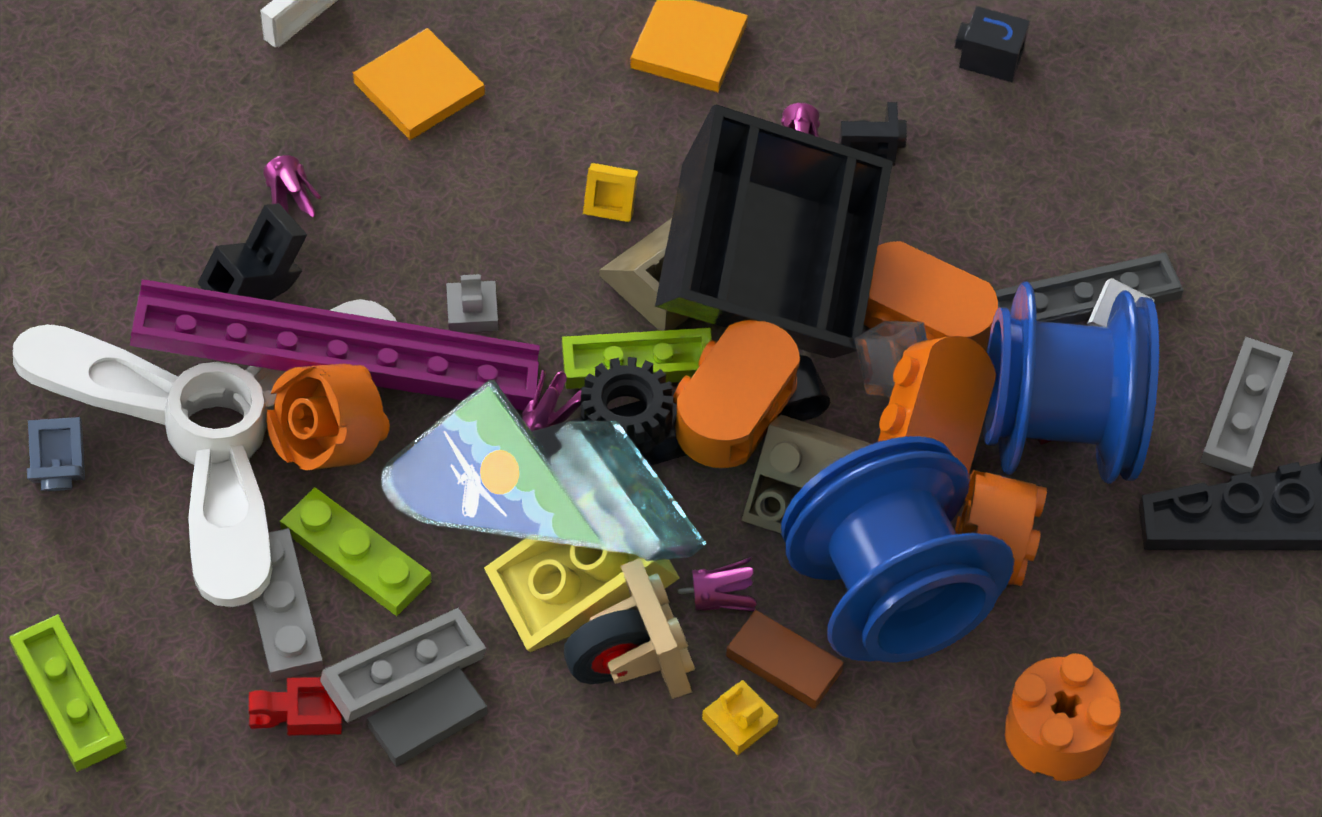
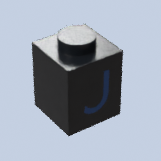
[955,6,1030,83]

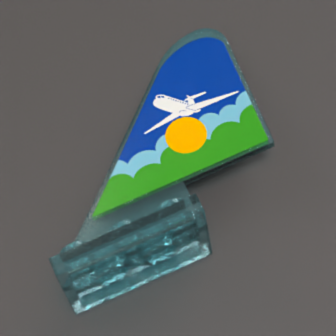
[381,380,707,561]

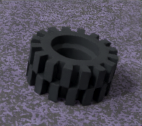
[581,357,674,456]

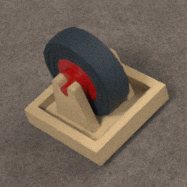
[564,558,695,699]

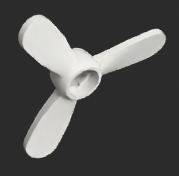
[13,299,397,607]

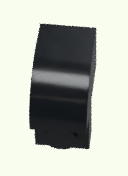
[197,203,307,301]

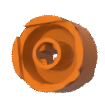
[266,364,390,470]
[955,470,1047,586]
[1005,653,1121,781]

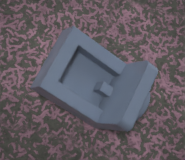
[27,417,85,491]

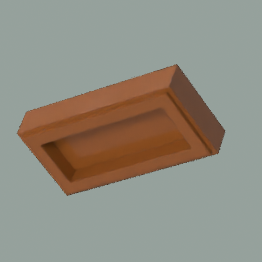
[726,610,844,710]

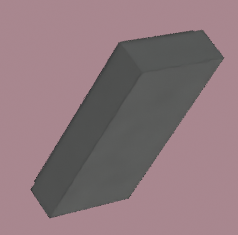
[367,667,488,767]

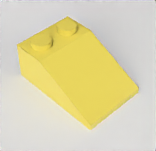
[484,479,680,652]

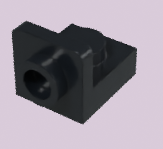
[839,102,907,166]

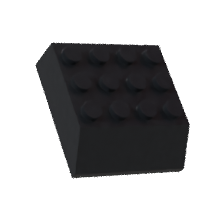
[655,104,893,358]

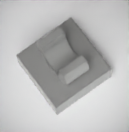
[446,274,498,333]

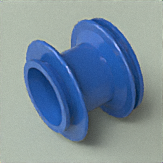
[983,282,1159,484]
[781,436,1015,663]

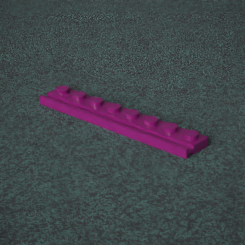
[130,279,540,410]

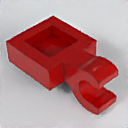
[249,677,342,736]

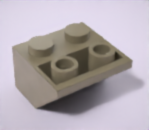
[599,218,690,331]
[741,415,872,534]

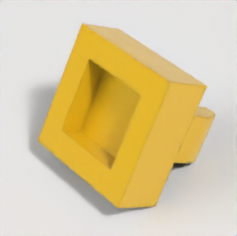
[583,163,639,222]
[702,680,778,755]

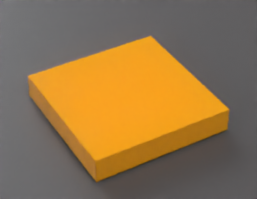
[630,0,748,92]
[353,28,485,140]

